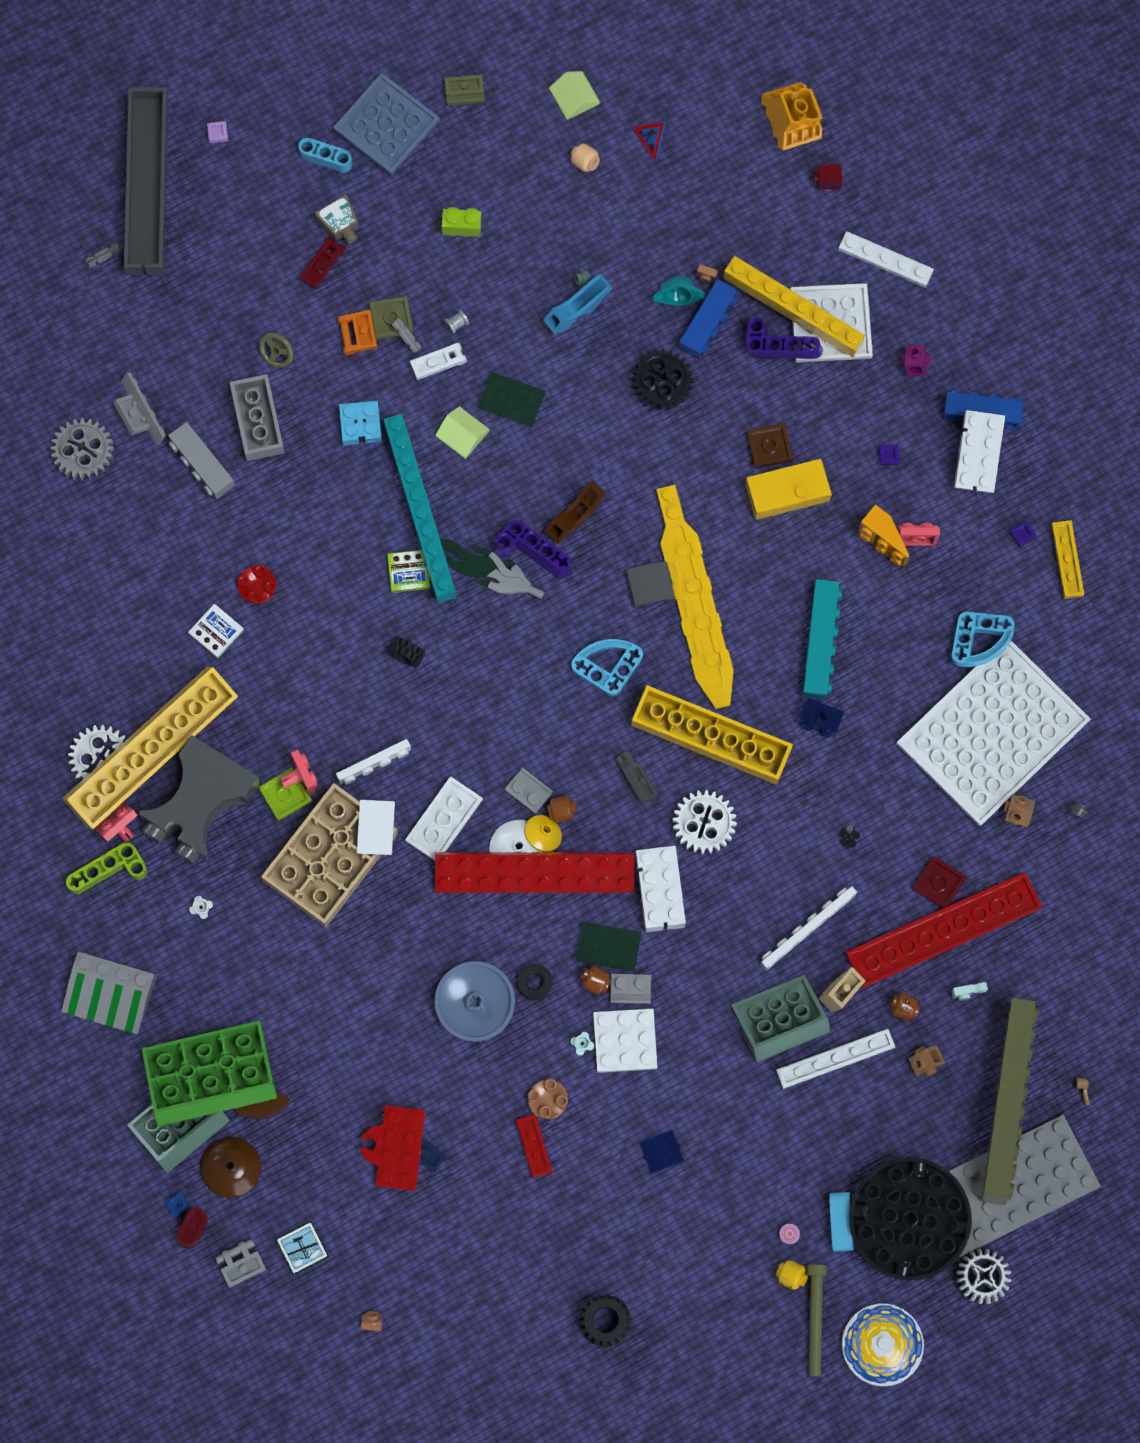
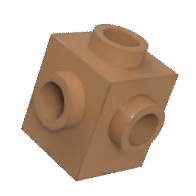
[1003,794,1035,827]
[908,1045,945,1077]

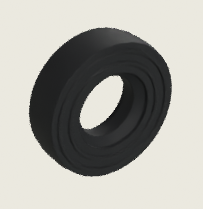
[517,964,553,1000]

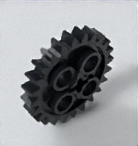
[631,349,694,411]

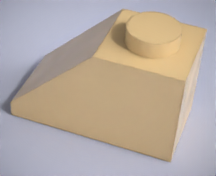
[818,967,865,1012]

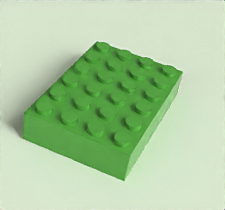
[142,1021,277,1127]

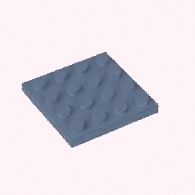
[333,73,440,175]

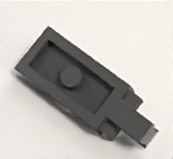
[616,751,658,803]

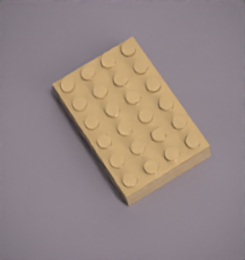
[261,783,398,928]

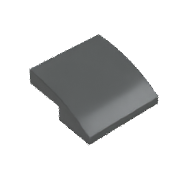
[626,561,675,607]

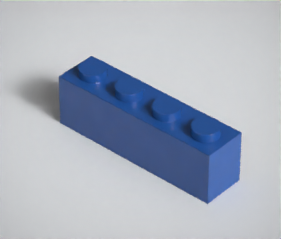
[679,279,738,359]
[943,390,1024,429]

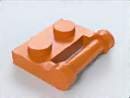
[337,310,378,355]

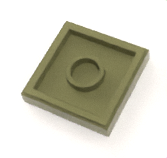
[369,296,414,340]

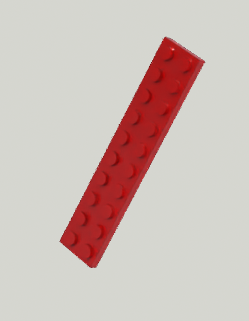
[435,852,634,893]
[846,872,1043,989]

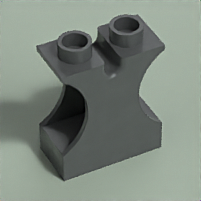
[139,735,261,865]

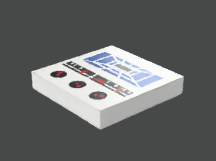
[188,604,244,658]

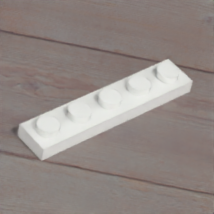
[838,231,934,288]

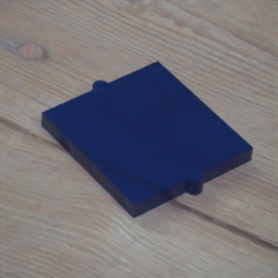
[640,1130,684,1174]

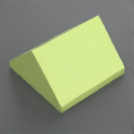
[549,71,600,120]
[435,406,490,459]

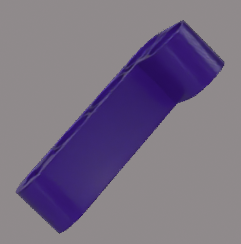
[746,317,823,359]
[494,520,572,578]

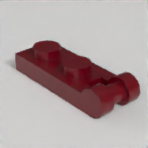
[300,237,346,290]

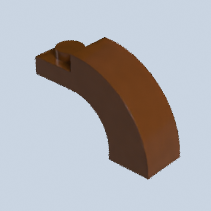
[234,1089,292,1120]

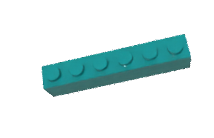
[802,579,842,699]

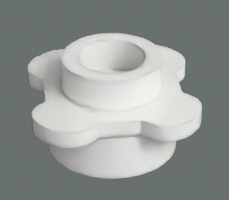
[189,896,213,919]

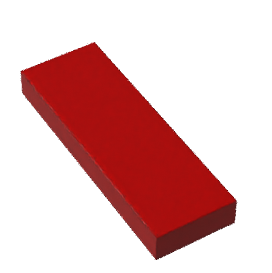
[516,1114,552,1178]

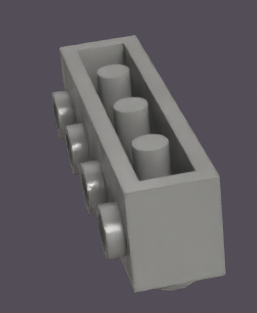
[168,422,235,500]

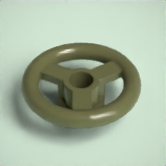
[259,333,293,368]

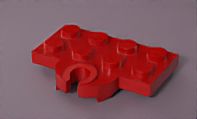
[361,1105,426,1191]

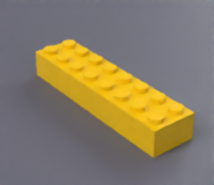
[631,685,793,785]

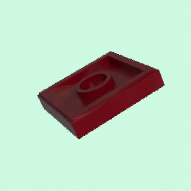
[912,856,967,909]

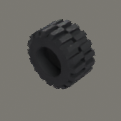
[580,1294,631,1348]

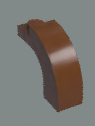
[545,480,607,544]

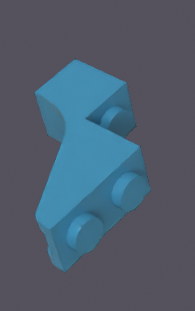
[543,274,613,334]

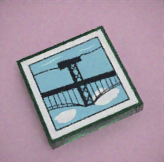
[275,1221,330,1276]

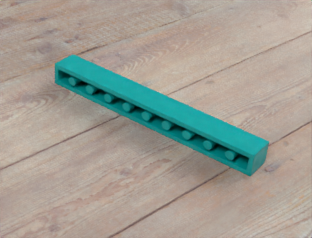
[384,414,456,603]

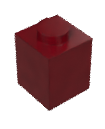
[814,164,842,190]

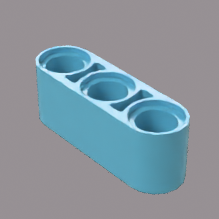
[298,138,352,173]
[830,1192,855,1252]

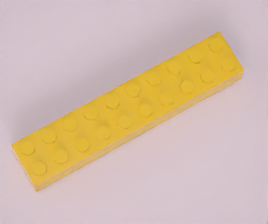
[62,667,238,829]

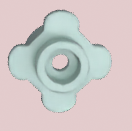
[571,1032,594,1055]

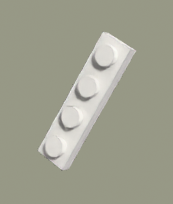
[336,739,411,785]

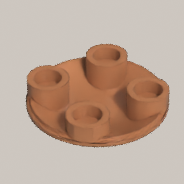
[528,1079,568,1119]

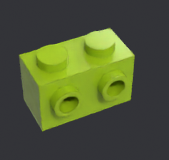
[442,207,481,237]

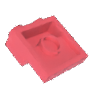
[897,523,940,546]

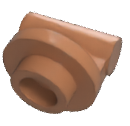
[361,1311,382,1331]

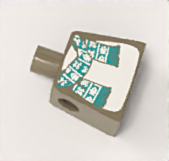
[315,195,358,244]

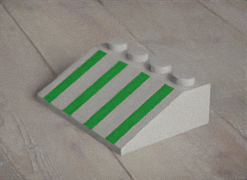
[61,952,156,1035]

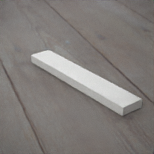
[776,1029,895,1089]

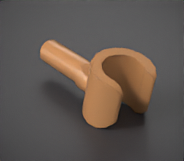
[1076,1078,1090,1106]

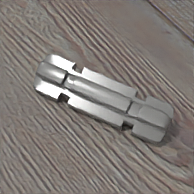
[392,318,421,353]

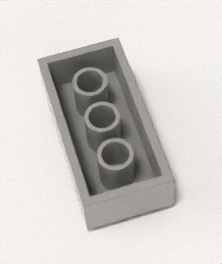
[230,374,284,461]

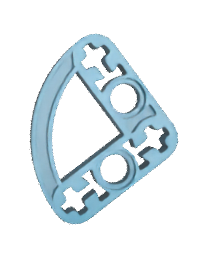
[952,612,1015,667]
[571,639,643,696]

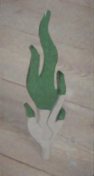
[414,530,545,599]

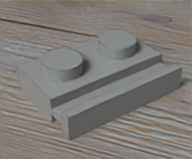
[504,768,553,815]
[610,974,651,1005]

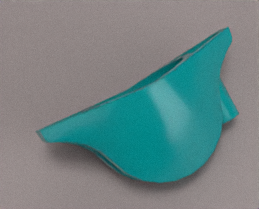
[653,276,704,306]

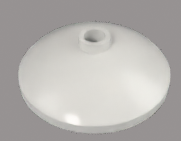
[490,820,541,852]

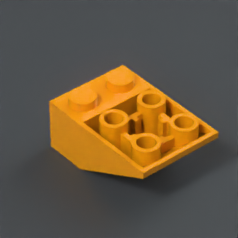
[858,504,909,568]

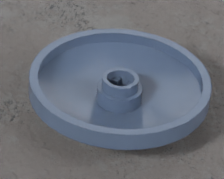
[435,961,515,1042]

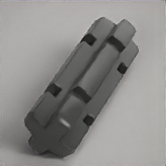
[85,242,121,268]

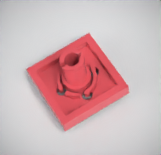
[280,750,318,796]
[94,802,137,842]

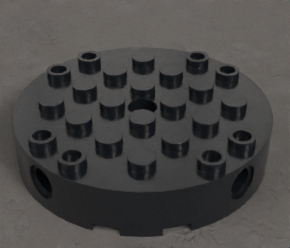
[849,1157,972,1281]

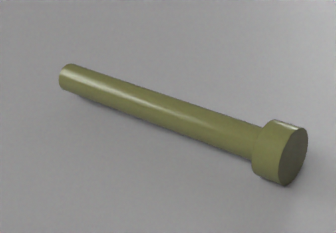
[807,1265,827,1377]

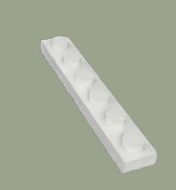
[761,887,857,971]

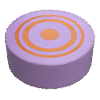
[779,1224,800,1245]

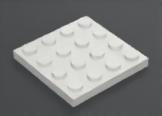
[790,284,873,362]

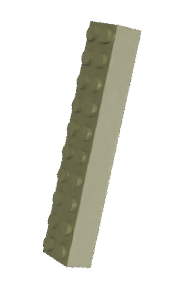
[981,998,1039,1206]

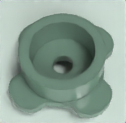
[575,268,590,289]

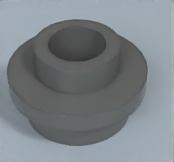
[1070,802,1089,818]

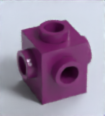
[902,345,931,376]

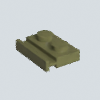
[445,75,485,106]

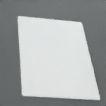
[357,800,395,855]

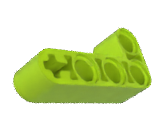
[66,842,147,894]

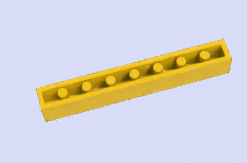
[723,256,865,358]

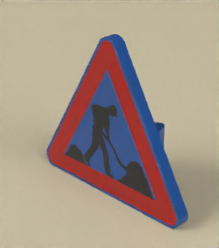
[633,121,666,160]

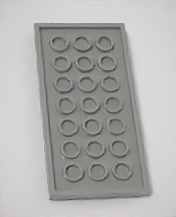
[949,1115,1101,1257]

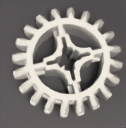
[956,1249,1011,1304]

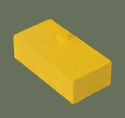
[745,459,832,520]

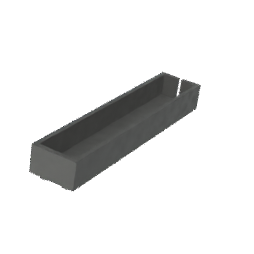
[124,87,168,275]

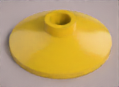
[524,815,562,852]

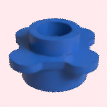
[165,1193,189,1217]

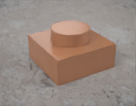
[696,264,718,283]

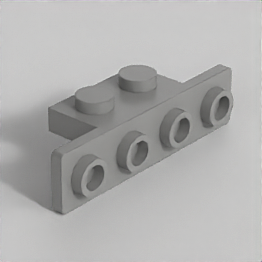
[114,372,165,446]

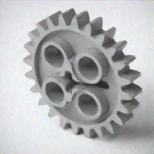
[50,418,114,481]

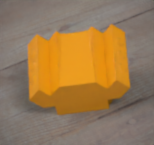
[761,82,823,150]

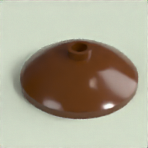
[201,1137,262,1198]

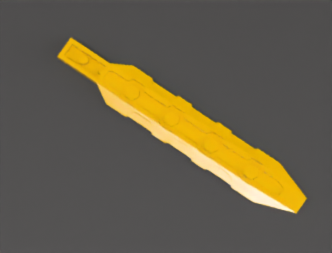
[656,485,734,709]

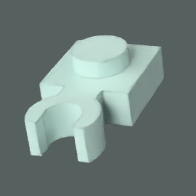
[951,982,988,1001]

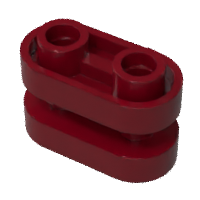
[177,1208,208,1249]

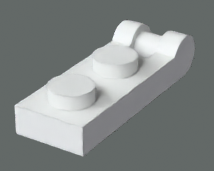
[410,343,467,380]

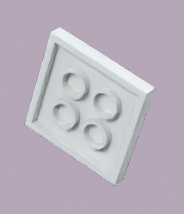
[593,1009,657,1073]

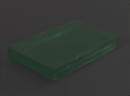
[478,372,546,427]
[576,921,642,972]

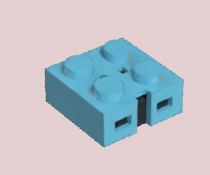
[339,401,382,446]

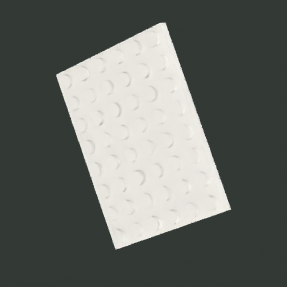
[896,641,1091,827]

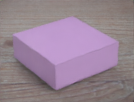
[207,121,228,143]

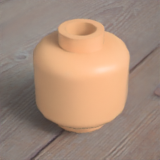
[571,144,599,172]

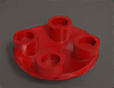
[237,565,276,604]

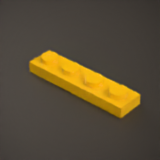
[1051,520,1084,599]

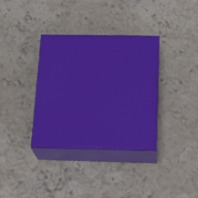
[879,445,900,466]
[1009,520,1036,547]

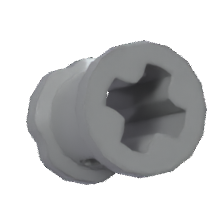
[444,310,469,334]

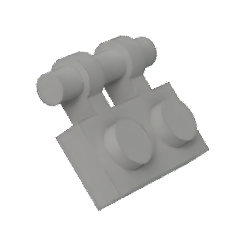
[215,1239,266,1288]

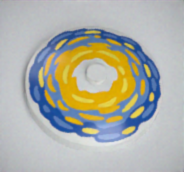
[842,1304,924,1386]

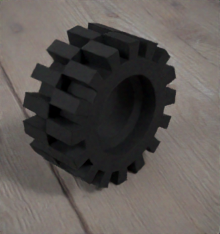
[387,636,425,668]

